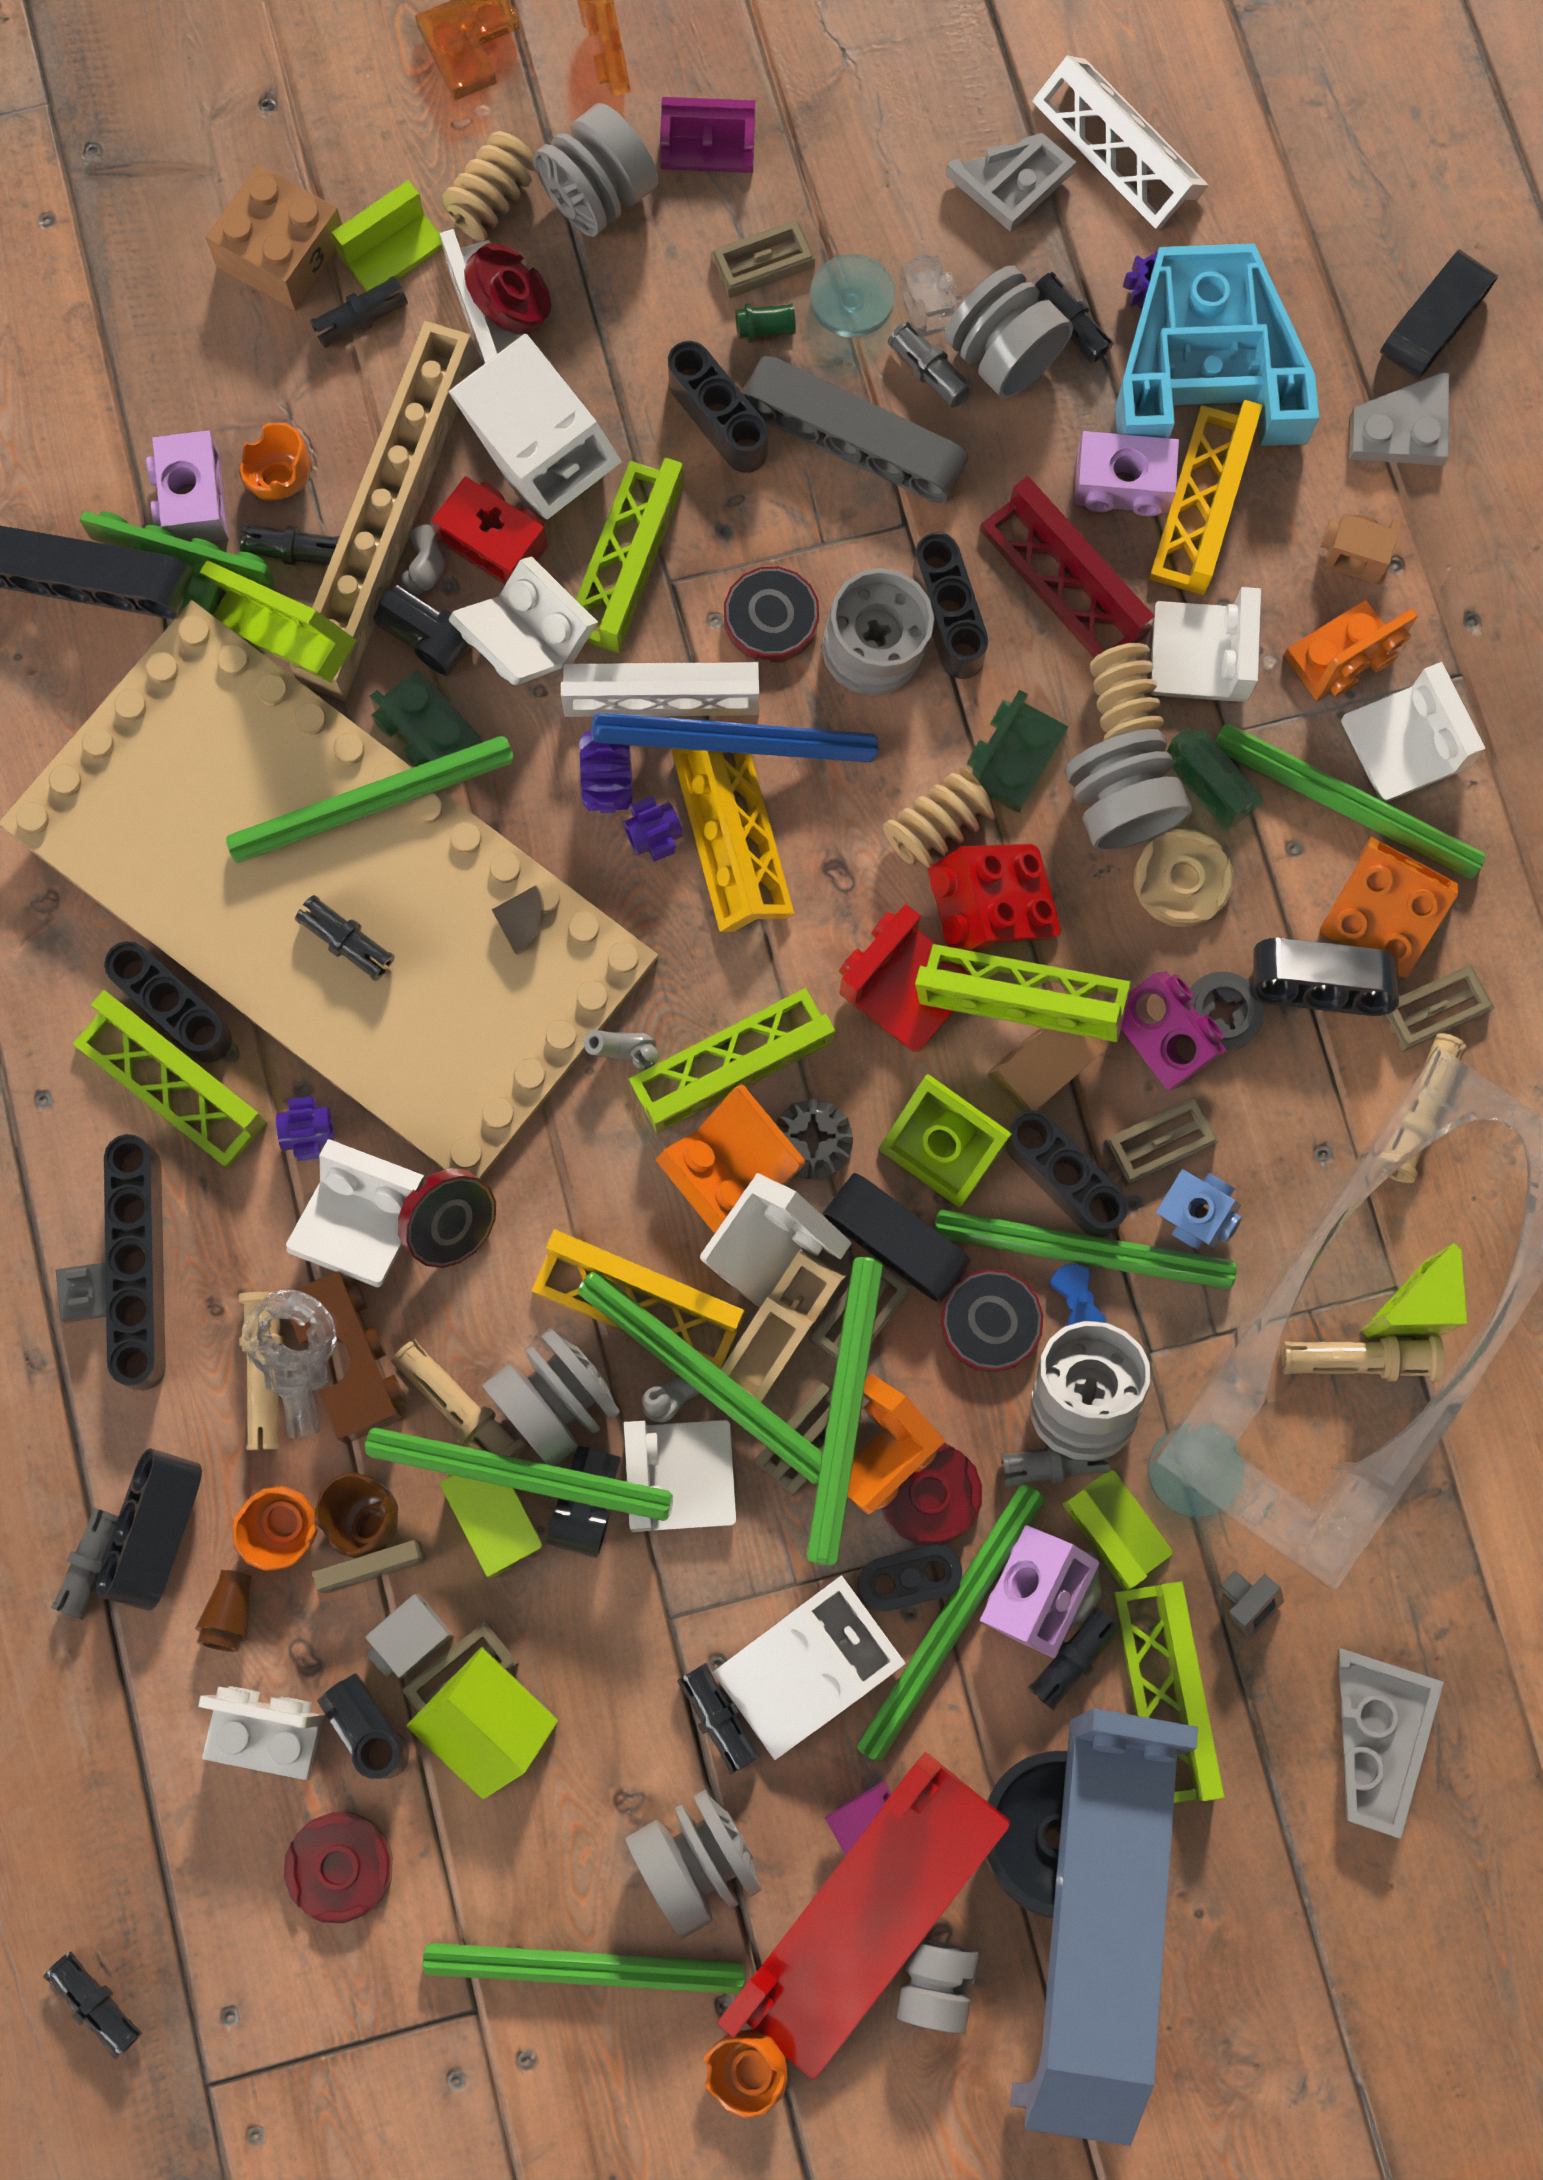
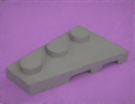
[1338,1648,1444,1839]

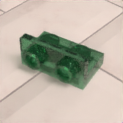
[369,668,483,767]
[966,690,1069,813]
[1166,727,1263,832]

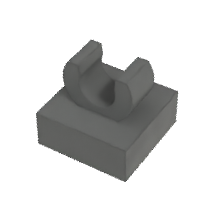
[56,1262,106,1323]
[1220,1570,1284,1639]

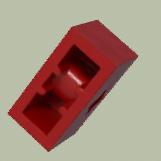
[431,476,548,585]

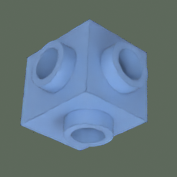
[1156,1169,1242,1250]

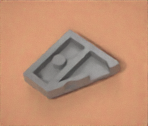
[946,133,1076,232]
[1349,373,1449,466]

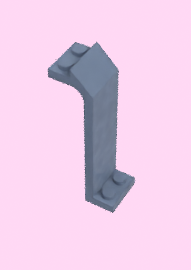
[1010,1708,1198,2146]

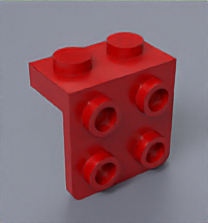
[927,844,1061,953]
[839,903,969,1052]

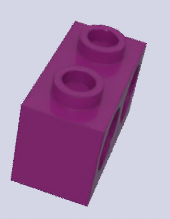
[1121,971,1227,1091]

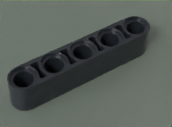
[0,526,194,619]
[104,1134,166,1391]

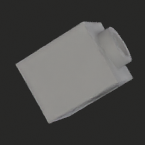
[365,1594,454,1678]

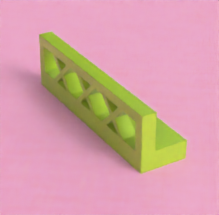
[576,458,684,653]
[199,560,357,683]
[915,944,1131,1043]
[629,988,835,1134]
[72,990,267,1170]
[1113,1581,1225,1803]

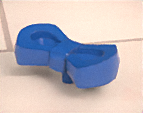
[1049,1264,1107,1326]

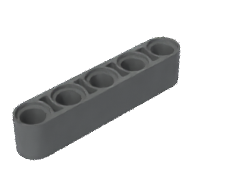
[742,356,968,503]

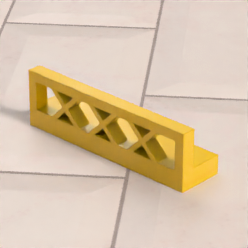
[1149,400,1263,596]
[671,748,795,932]
[531,1229,744,1370]

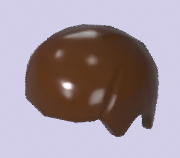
[315,1472,398,1558]

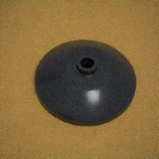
[985,1751,1067,1918]

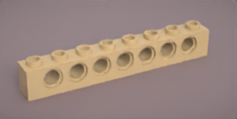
[290,321,476,702]

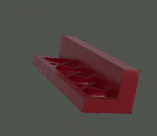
[979,476,1155,658]

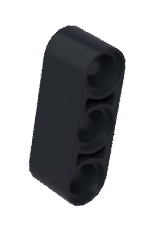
[1380,249,1498,380]
[668,341,768,473]
[913,532,988,679]
[1253,938,1399,1016]
[104,941,232,1063]
[1006,1111,1128,1237]
[822,1173,971,1303]
[96,1448,202,1611]

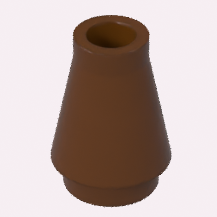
[195,1570,252,1652]

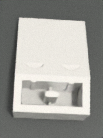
[448,334,622,520]
[712,1575,906,1760]

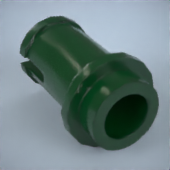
[735,303,796,343]

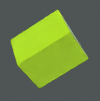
[878,1074,1011,1208]
[1361,1243,1467,1338]
[406,1647,558,1800]

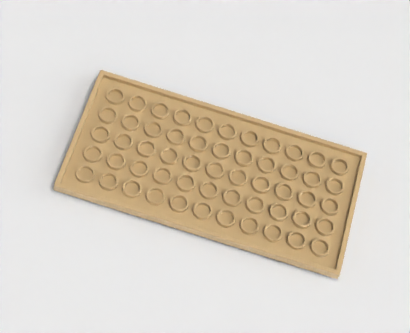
[0,600,658,1180]

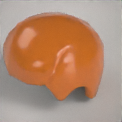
[239,423,312,501]
[232,1485,318,1571]
[703,2029,788,2118]

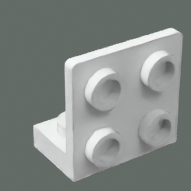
[449,556,598,685]
[1150,587,1261,702]
[1341,662,1486,803]
[286,1139,424,1287]
[700,1173,852,1308]
[624,1420,736,1532]
[198,1686,324,1780]

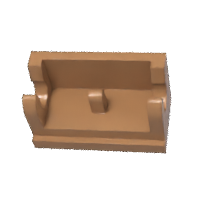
[987,1027,1108,1111]

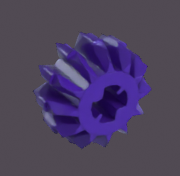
[579,731,633,813]

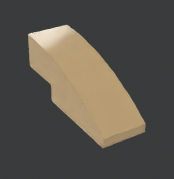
[721,1248,847,1403]

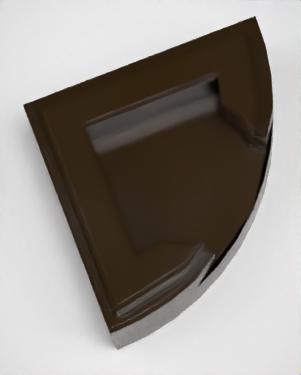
[492,885,544,955]

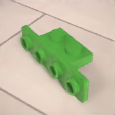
[80,511,275,615]

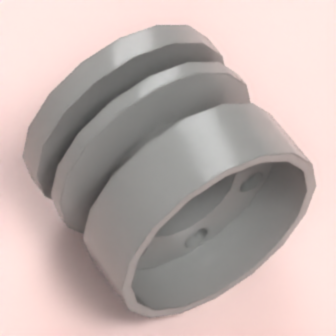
[533,103,658,237]
[944,265,1074,399]
[821,568,934,696]
[1064,729,1192,851]
[1030,1321,1151,1461]
[482,1328,620,1466]
[625,1789,762,1940]

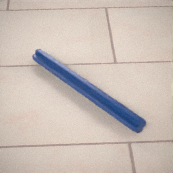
[591,712,879,763]

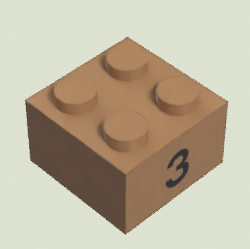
[205,164,342,311]

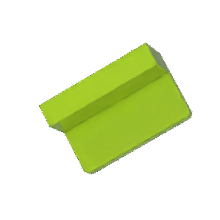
[332,180,443,291]
[1061,1470,1173,1590]
[439,1475,543,1577]

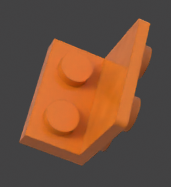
[1283,600,1418,701]
[1320,836,1459,978]
[655,1085,805,1233]
[848,1374,945,1515]

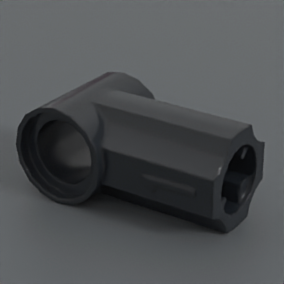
[373,585,471,676]
[546,1446,621,1558]
[317,1673,409,1779]

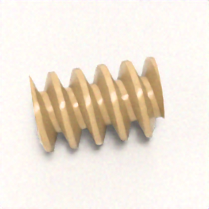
[442,131,536,242]
[1090,643,1168,743]
[883,766,995,868]

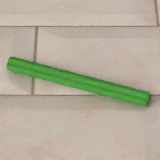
[1214,724,1486,879]
[226,736,514,863]
[934,1210,1237,1289]
[806,1257,883,1566]
[578,1271,823,1484]
[365,1428,673,1521]
[857,1484,1044,1763]
[422,1943,746,1994]

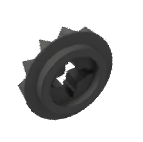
[1190,972,1264,1050]
[776,1098,853,1179]

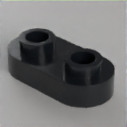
[858,1545,962,1611]

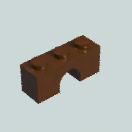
[281,1271,406,1444]

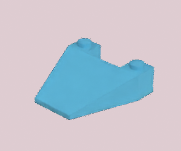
[1115,243,1319,446]

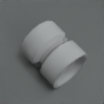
[896,1939,979,2033]

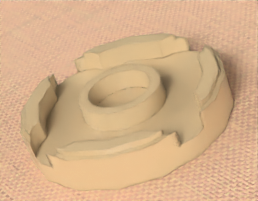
[1134,829,1234,928]

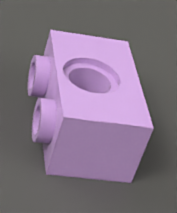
[146,430,229,542]
[1073,431,1179,516]
[980,1525,1100,1659]

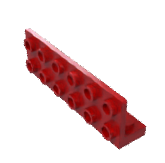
[717,1751,1010,2079]

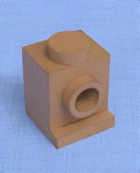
[1320,513,1402,584]

